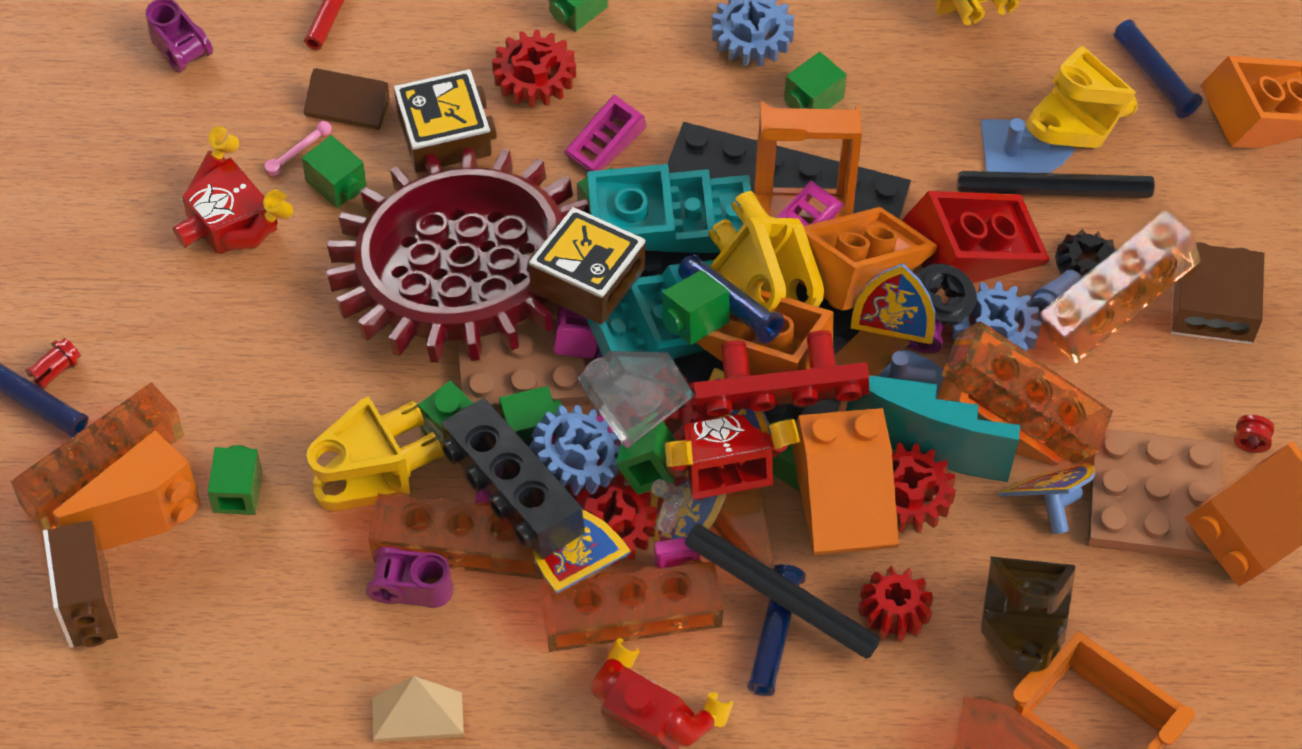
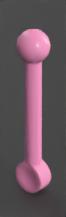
[264,121,332,176]

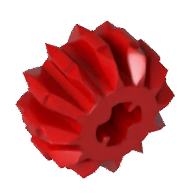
[858,565,934,643]

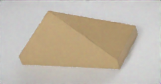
[372,676,464,743]

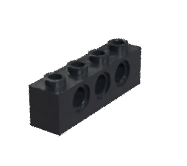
[441,398,585,560]

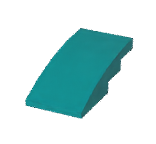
[587,164,751,253]
[586,260,714,372]
[846,375,1020,482]

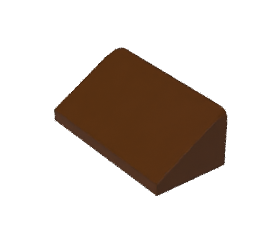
[304,68,390,129]
[835,330,910,376]

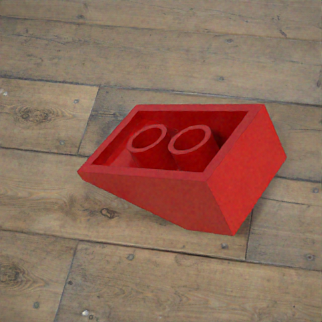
[903,191,1050,286]

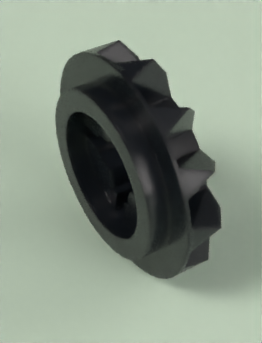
[1055,229,1121,287]
[917,264,977,326]

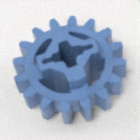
[712,0,794,66]
[950,281,1041,359]
[529,405,621,495]

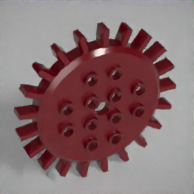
[326,148,590,363]

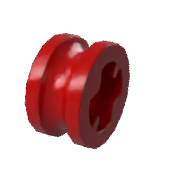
[1233,415,1275,453]

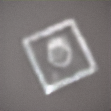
[577,351,695,448]

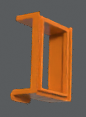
[754,100,862,224]
[1008,630,1195,749]

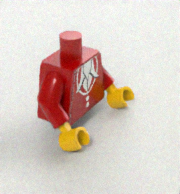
[172,126,294,254]
[665,414,800,500]
[591,638,734,749]

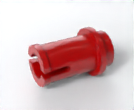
[25,338,81,390]

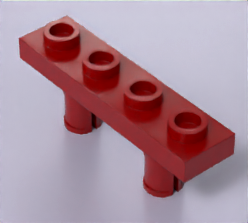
[694,330,870,417]

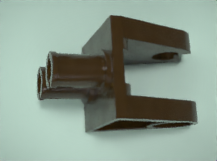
[981,556,1076,672]

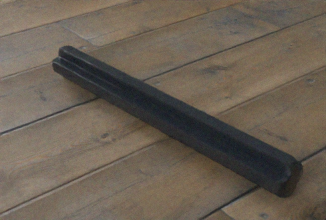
[957,171,1155,198]
[685,524,880,659]

